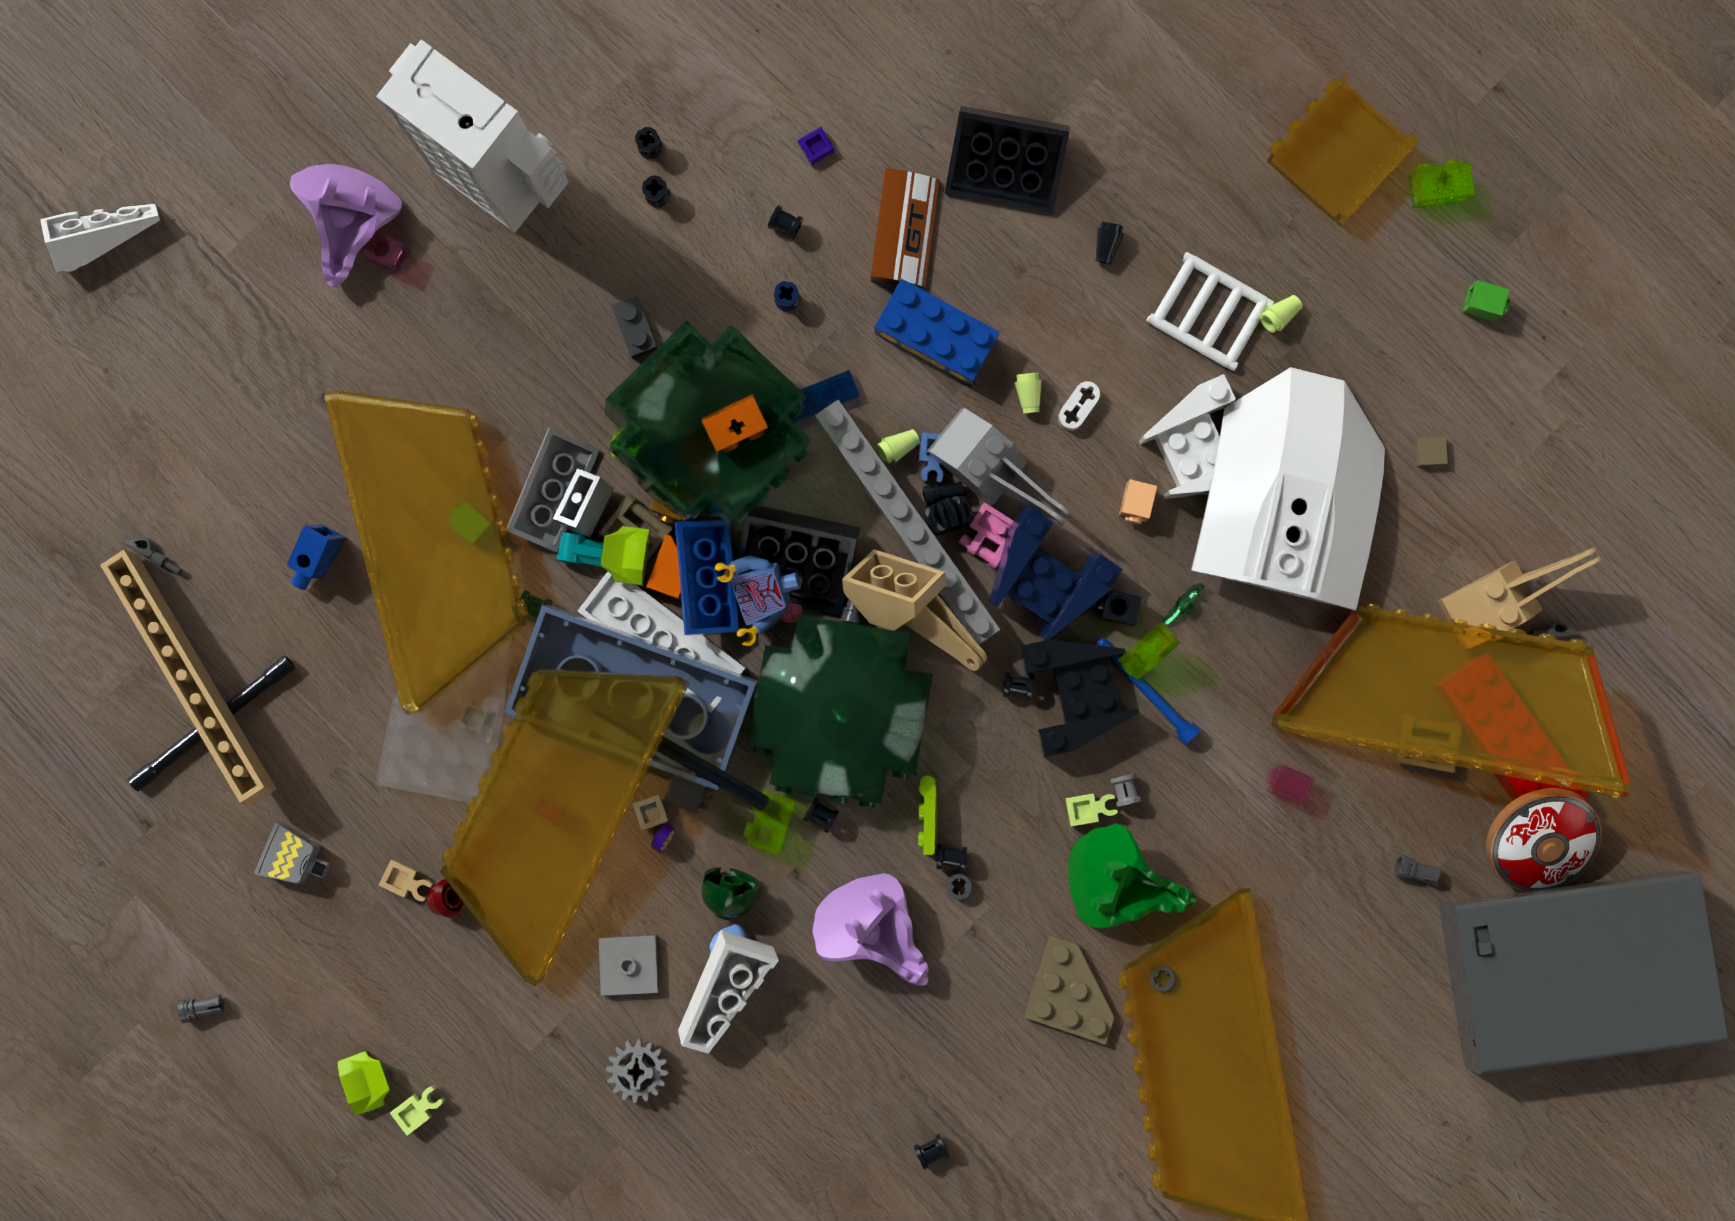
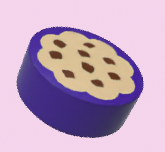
[651,824,675,853]

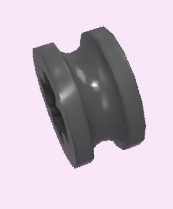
[946,873,972,900]
[1149,966,1175,991]

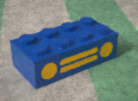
[874,278,1000,386]

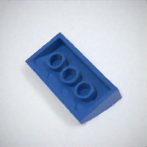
[675,520,739,635]

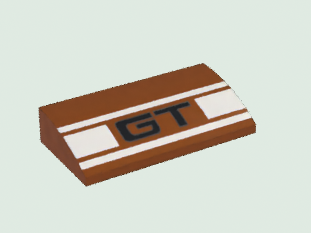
[871,168,940,288]

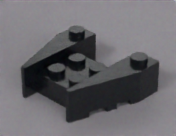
[1020,640,1139,757]

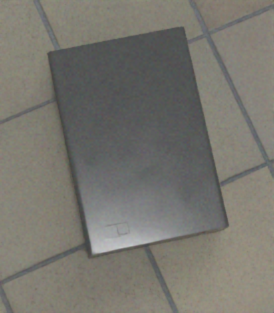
[1440,871,1728,1075]

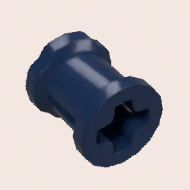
[774,281,800,312]

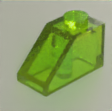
[1118,622,1180,680]

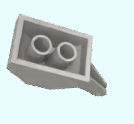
[926,408,1071,526]

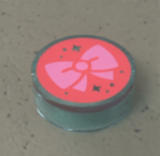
[779,596,804,625]

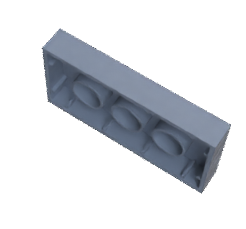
[504,605,759,790]

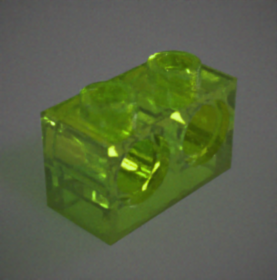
[743,790,796,855]

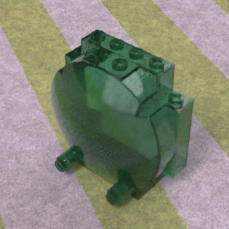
[605,320,812,525]
[747,614,933,808]

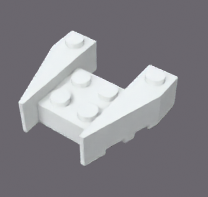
[1139,374,1236,499]

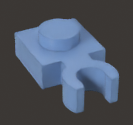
[919,433,943,482]

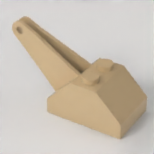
[1437,547,1602,650]
[842,549,987,671]

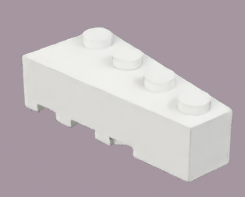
[678,930,779,1054]

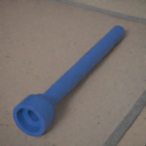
[1097,638,1201,745]

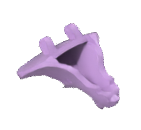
[289,164,402,287]
[812,873,929,986]

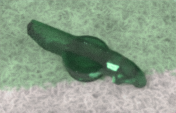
[1162,583,1205,625]

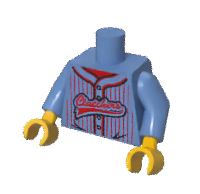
[715,555,801,646]

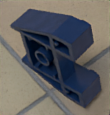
[989,506,1123,640]

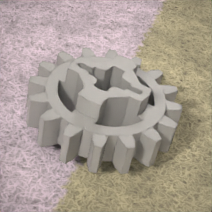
[606,1038,669,1103]

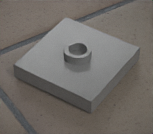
[598,935,659,996]

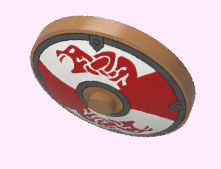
[1486,788,1602,892]

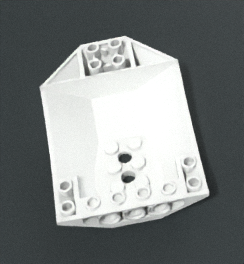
[1191,367,1385,610]

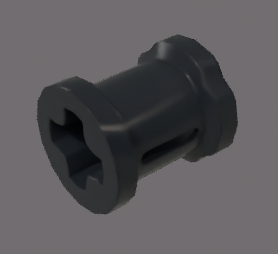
[635,127,662,159]
[642,175,670,207]
[768,205,803,240]
[1003,672,1034,700]
[803,798,840,833]
[936,844,967,872]
[914,1134,950,1170]

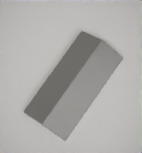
[505,427,599,552]

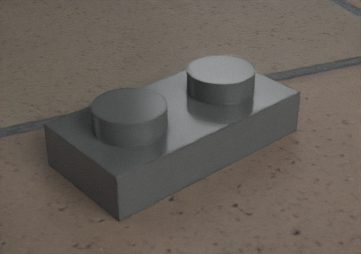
[611,296,658,358]

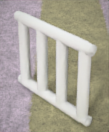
[1146,252,1274,371]

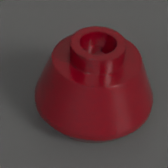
[427,879,464,918]

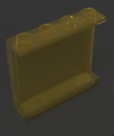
[1266,73,1420,227]

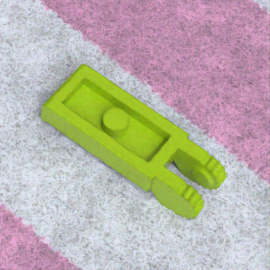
[918,775,938,855]

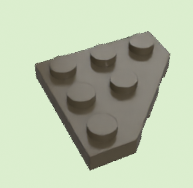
[1024,935,1114,1045]

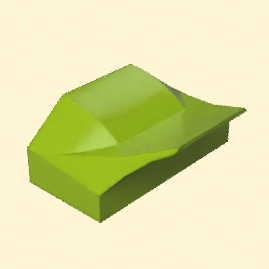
[601,526,651,586]
[338,1050,390,1116]

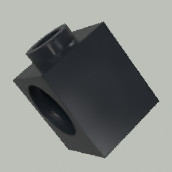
[1097,590,1142,627]

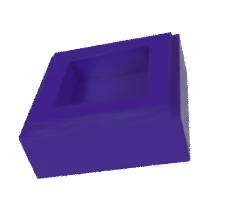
[797,127,835,166]

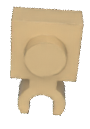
[379,859,434,901]

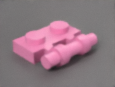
[959,502,1014,569]

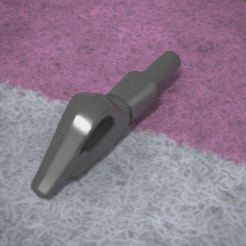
[121,538,182,575]
[1513,621,1582,643]

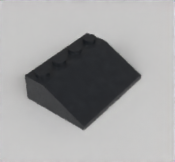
[944,106,1070,214]
[738,504,860,616]

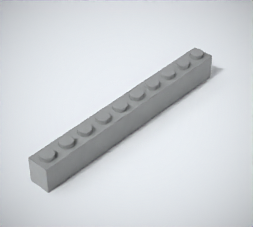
[815,400,1000,645]

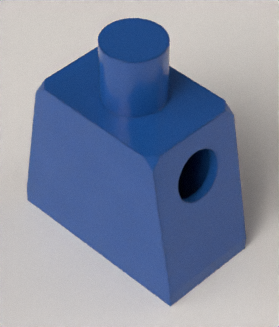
[287,524,347,590]

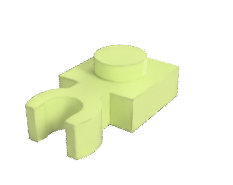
[1065,793,1118,826]
[390,1085,445,1136]

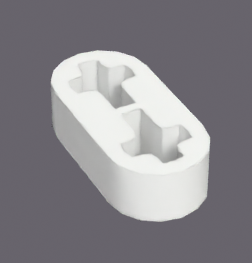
[1058,381,1100,431]

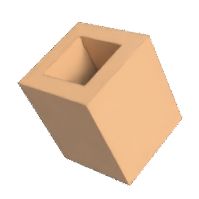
[1119,479,1157,525]

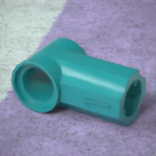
[557,532,603,568]

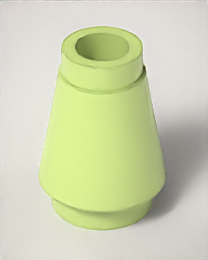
[1260,295,1302,333]
[1014,372,1042,413]
[877,429,920,464]

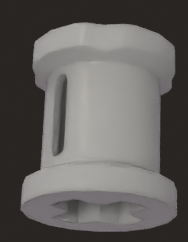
[1110,773,1142,807]

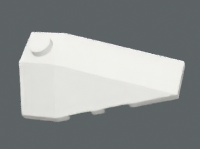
[40,204,160,272]

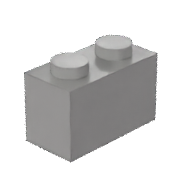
[553,468,614,538]

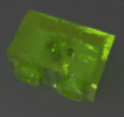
[1408,159,1475,208]

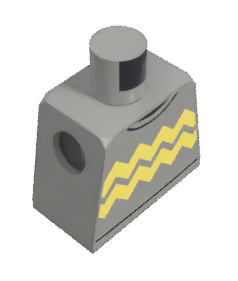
[254,822,330,884]

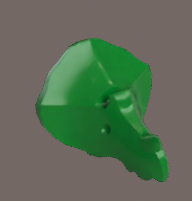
[1068,824,1196,928]

